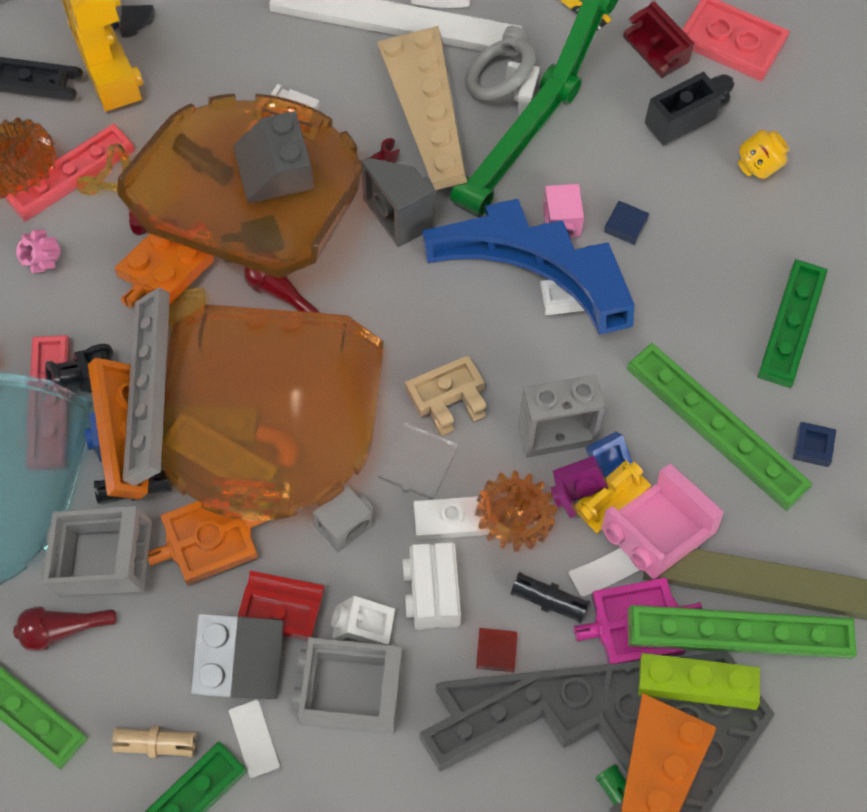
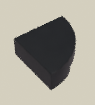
[120,5,155,38]

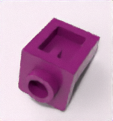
[551,456,608,518]

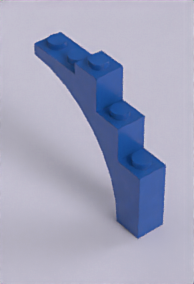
[422,198,635,335]

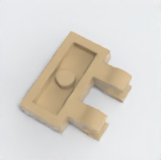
[405,355,487,436]

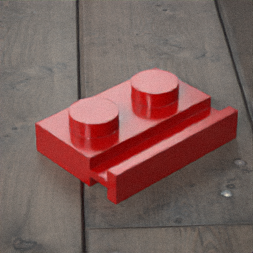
[237,570,325,641]

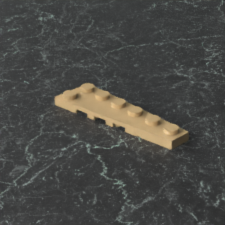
[377,26,467,190]

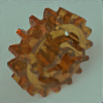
[475,471,557,552]

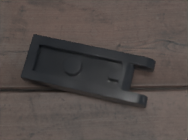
[0,57,83,101]

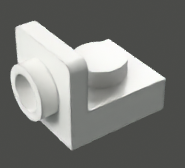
[506,61,540,116]
[331,596,395,645]

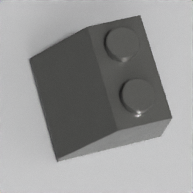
[233,111,314,204]
[361,158,435,247]
[191,614,284,699]

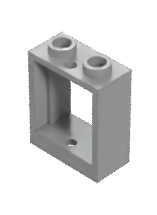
[518,374,606,458]
[41,506,152,597]
[292,637,402,734]

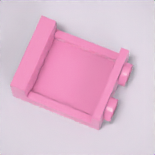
[601,463,724,580]

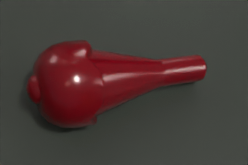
[244,253,319,321]
[13,606,116,652]

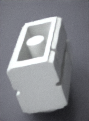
[402,542,461,630]

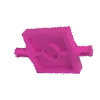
[573,577,702,664]

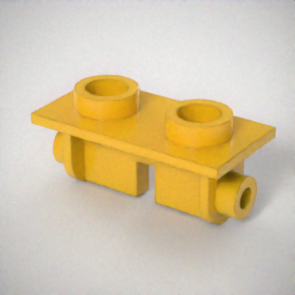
[575,460,651,534]

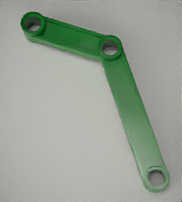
[450,0,618,217]

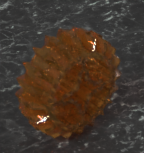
[0,117,57,199]

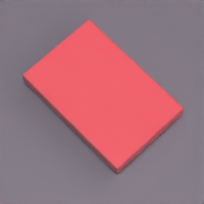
[682,0,790,82]

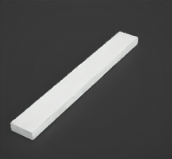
[269,0,522,58]

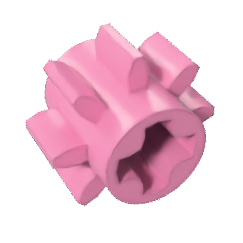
[16,229,60,273]

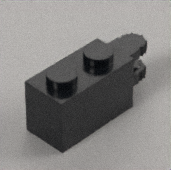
[645,71,735,146]

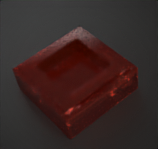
[476,628,518,673]

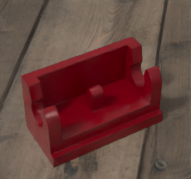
[623,1,694,78]

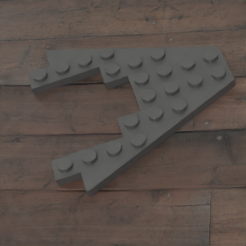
[420,652,775,812]

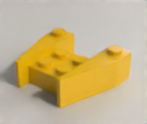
[62,0,144,112]

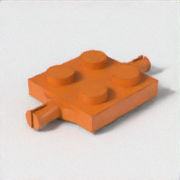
[114,223,214,308]
[148,488,272,586]

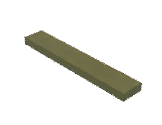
[642,549,867,620]

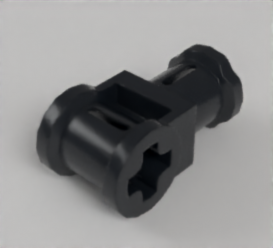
[44,344,113,393]

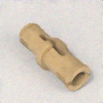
[112,726,196,759]

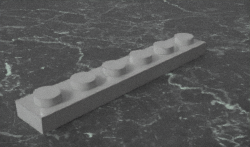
[123,287,170,486]

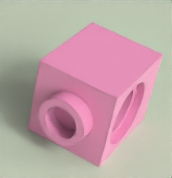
[543,184,584,239]

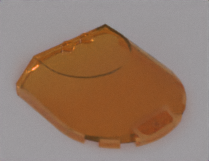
[117,93,362,278]
[161,304,384,521]

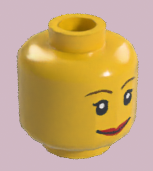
[738,129,790,179]

